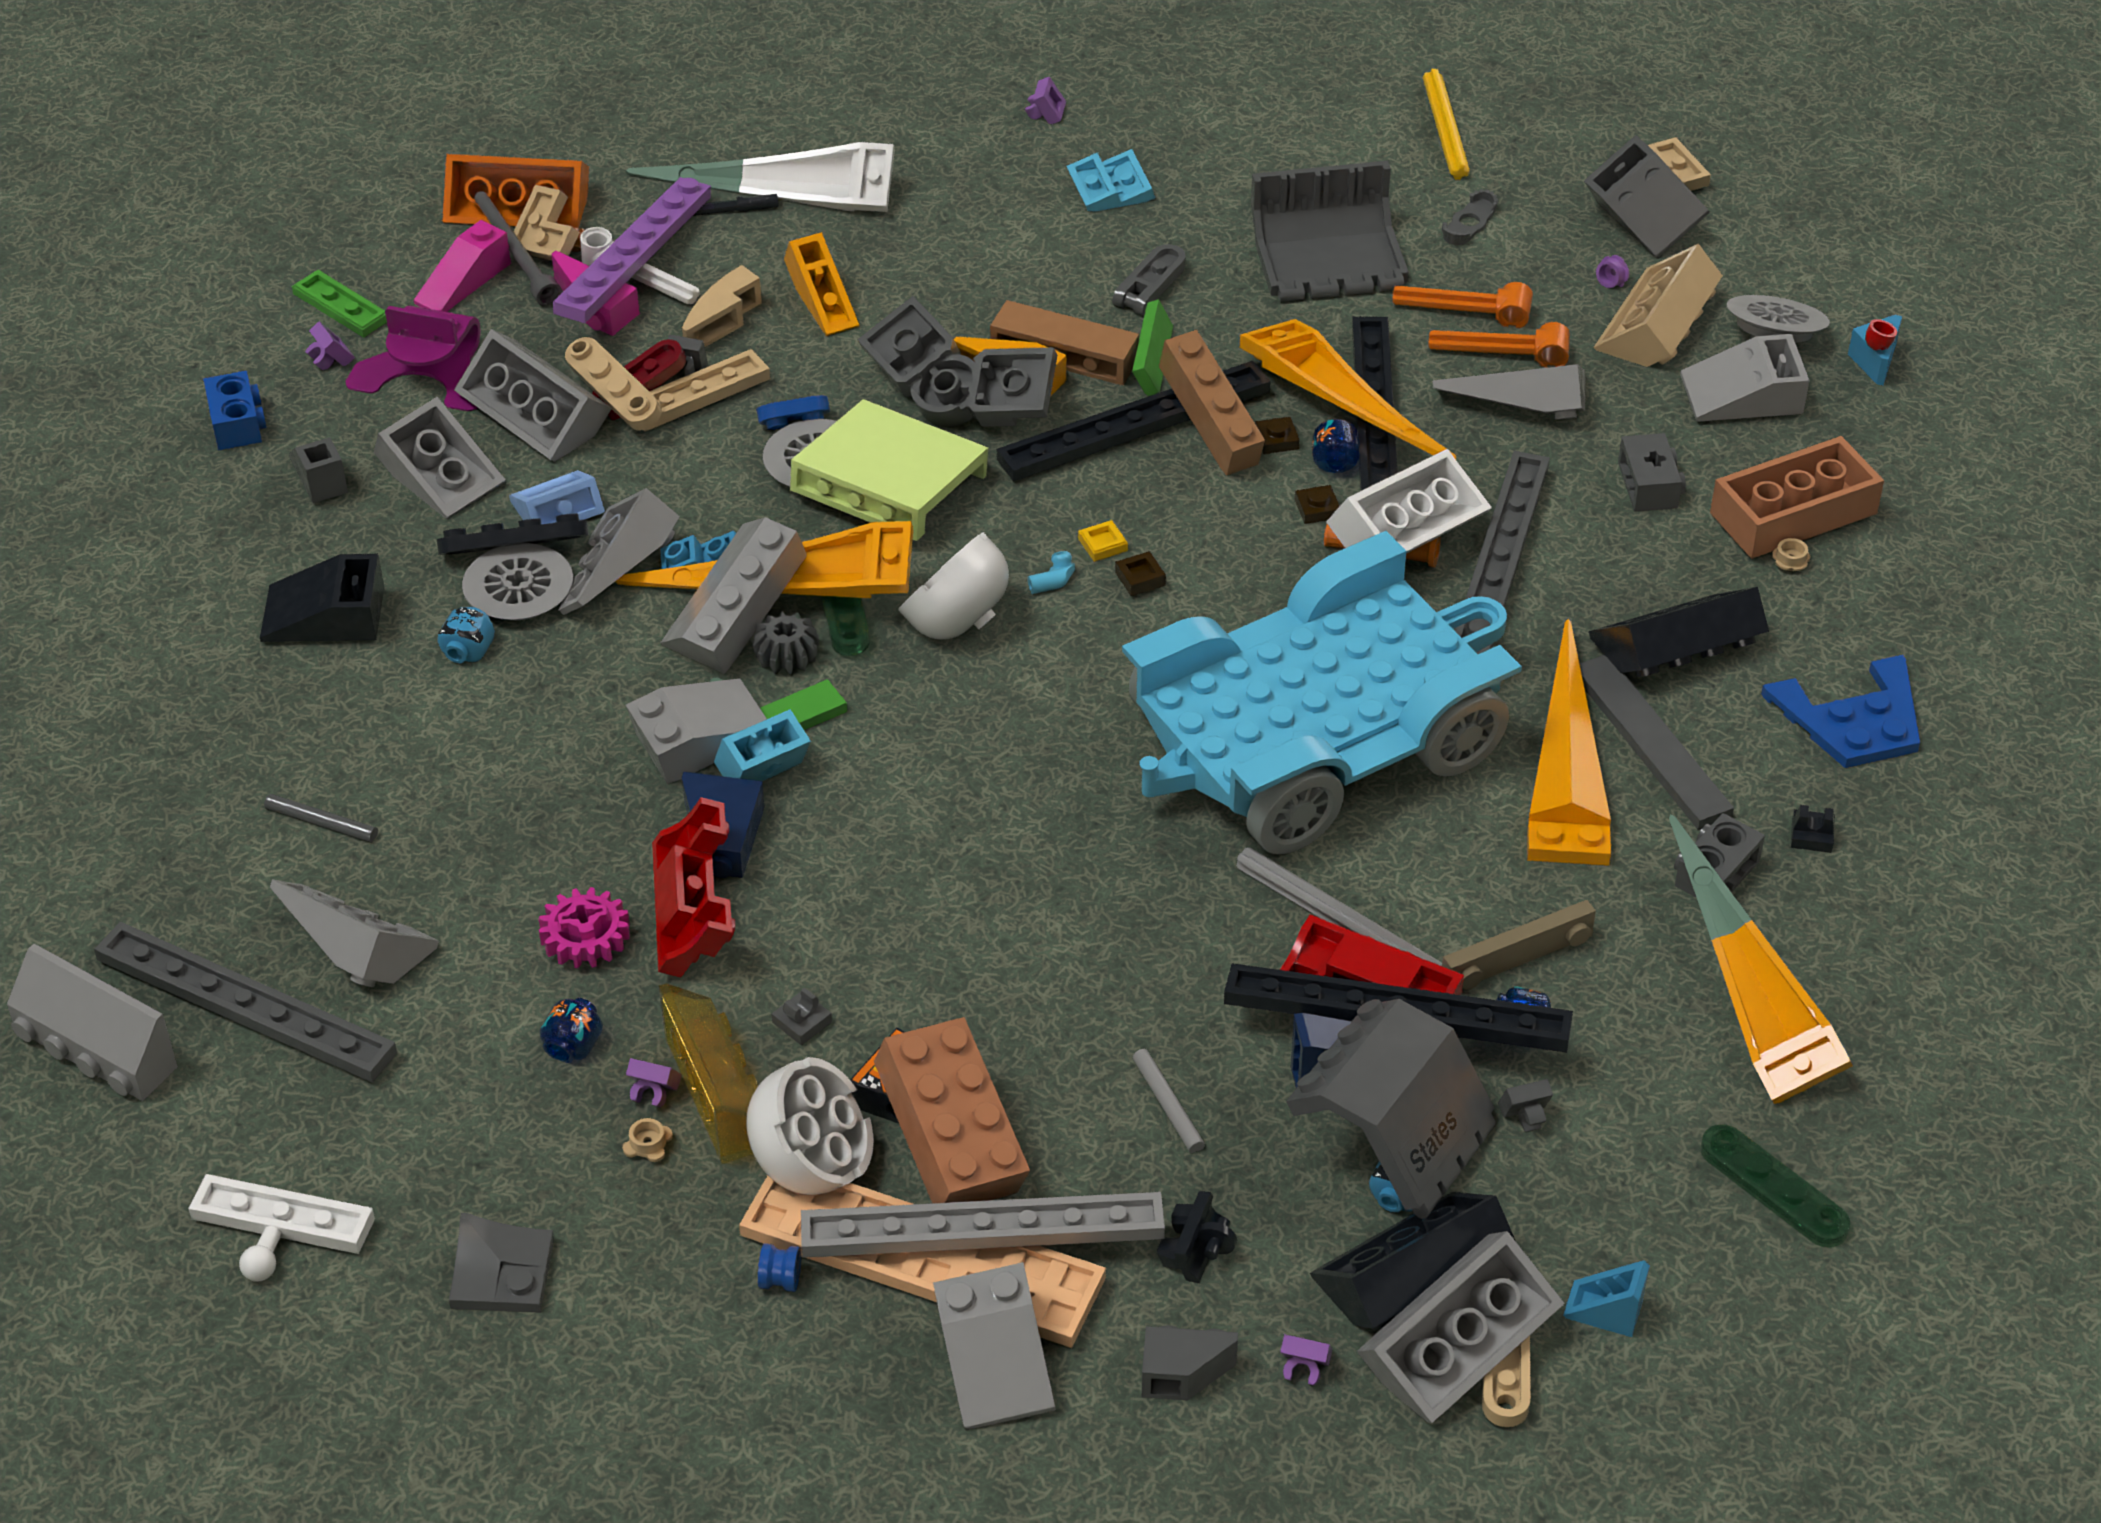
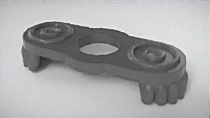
[1442,189,1498,245]

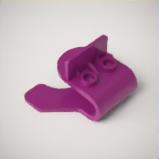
[345,305,481,411]

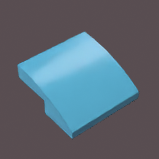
[1067,149,1155,211]

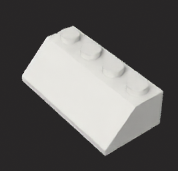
[1326,449,1492,553]

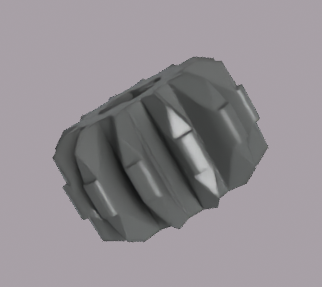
[753,611,819,675]

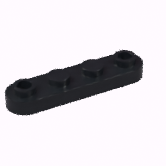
[437,513,589,555]

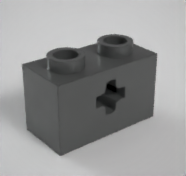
[1618,433,1686,512]

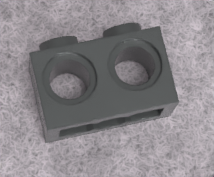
[1674,813,1765,898]

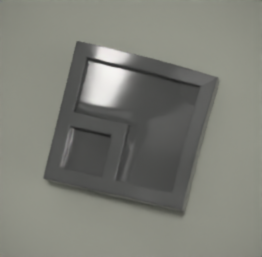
[449,1213,554,1313]

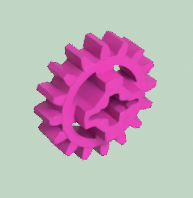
[538,887,630,968]

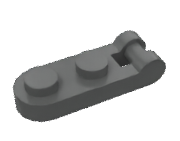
[1112,244,1185,317]

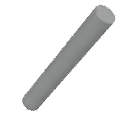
[1133,1049,1205,1153]

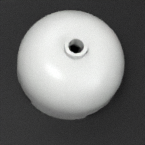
[898,532,1009,639]
[747,1057,873,1195]

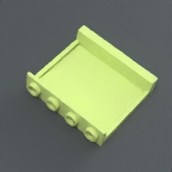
[790,399,988,541]

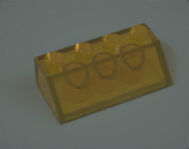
[659,983,758,1164]

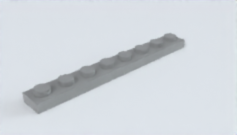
[801,1192,1165,1258]

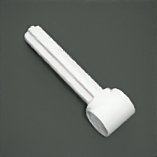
[580,227,700,304]

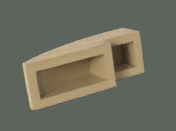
[682,265,762,347]

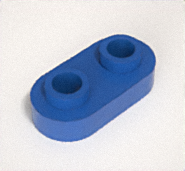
[756,395,830,430]

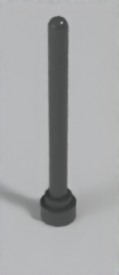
[475,191,562,306]

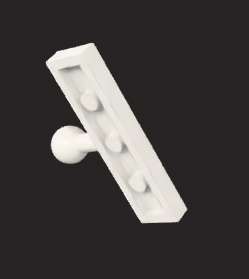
[188,1174,375,1282]

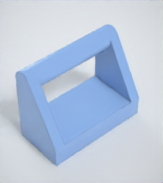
[509,470,605,524]

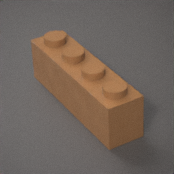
[990,300,1139,385]
[1159,330,1265,476]

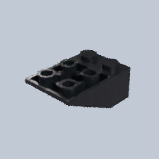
[260,553,384,642]

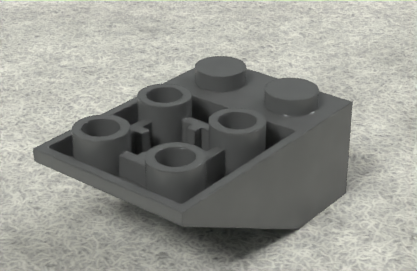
[1584,135,1710,258]

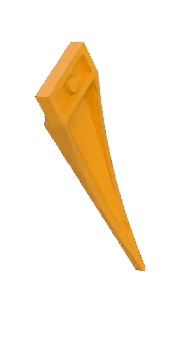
[1239,319,1456,459]
[615,521,913,598]
[1527,619,1611,866]

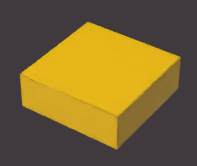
[1078,520,1128,562]

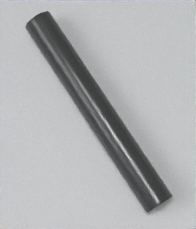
[264,794,378,843]

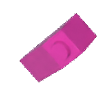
[414,220,511,312]
[551,251,640,336]

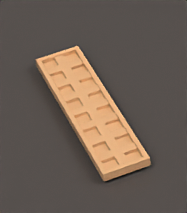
[739,1176,1106,1348]

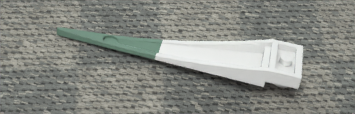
[626,142,895,212]

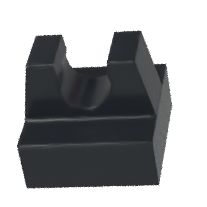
[1790,805,1835,853]

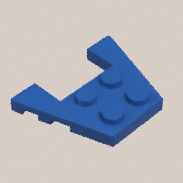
[1761,655,1920,768]

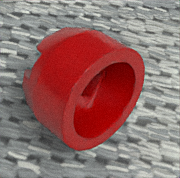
[1865,319,1897,350]

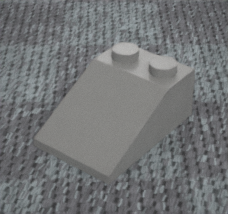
[373,397,506,519]
[626,678,767,784]
[933,1262,1056,1430]

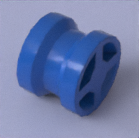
[758,1243,802,1292]

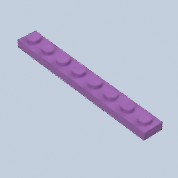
[553,177,711,323]

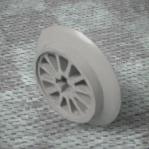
[1727,295,1830,343]
[763,419,837,486]
[462,543,573,620]

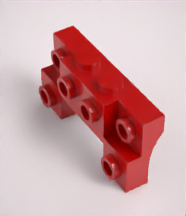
[652,797,736,978]
[1280,914,1464,995]

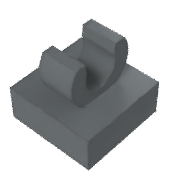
[668,334,708,377]
[771,988,832,1045]
[1498,1079,1553,1132]

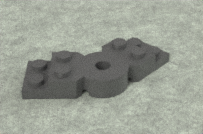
[858,296,1058,427]

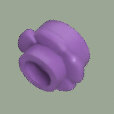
[1596,255,1629,288]

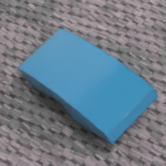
[660,531,736,569]

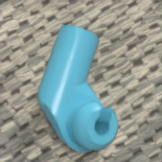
[1027,551,1075,594]

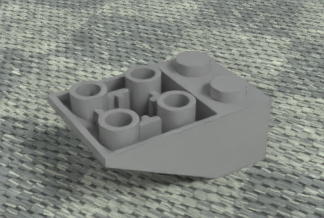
[1680,334,1810,422]

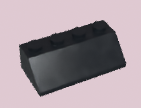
[1588,586,1769,677]
[1310,1192,1516,1331]

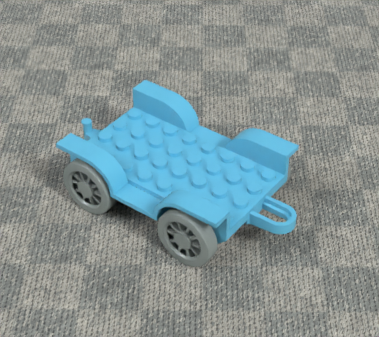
[1122,531,1522,855]

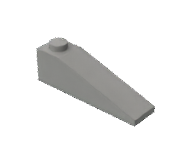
[1433,364,1586,420]
[559,488,680,615]
[270,879,439,987]

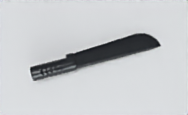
[693,193,779,216]

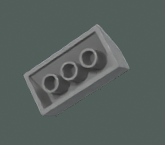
[454,329,612,462]
[660,517,807,674]
[7,944,177,1101]
[1357,1231,1565,1423]

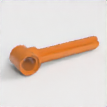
[1392,282,1533,328]
[1428,322,1570,367]

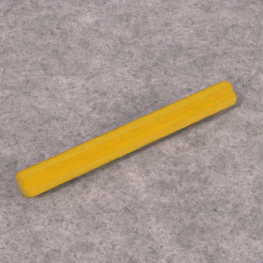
[1423,68,1470,180]

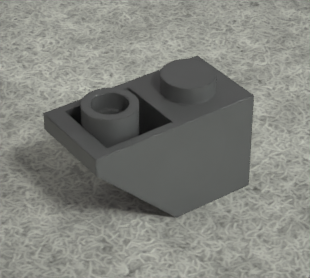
[289,437,348,503]
[1142,1325,1238,1400]

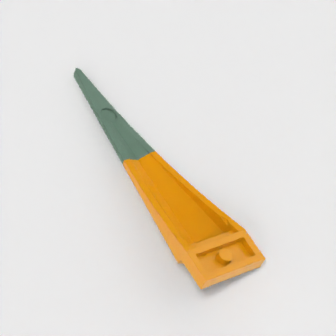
[1669,814,1853,1104]

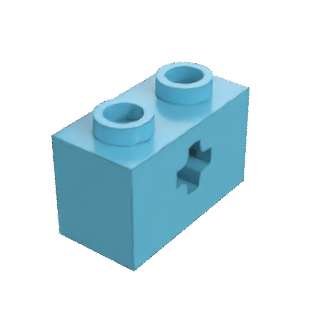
[714,709,811,781]

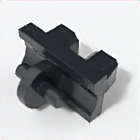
[1157,1191,1237,1283]

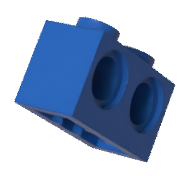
[203,371,267,450]

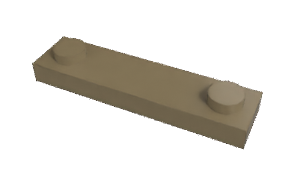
[1442,900,1596,990]

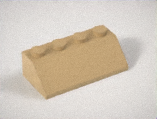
[1594,244,1723,367]

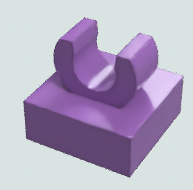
[1025,76,1066,124]
[306,321,355,370]
[626,1058,682,1108]
[1280,1334,1333,1386]

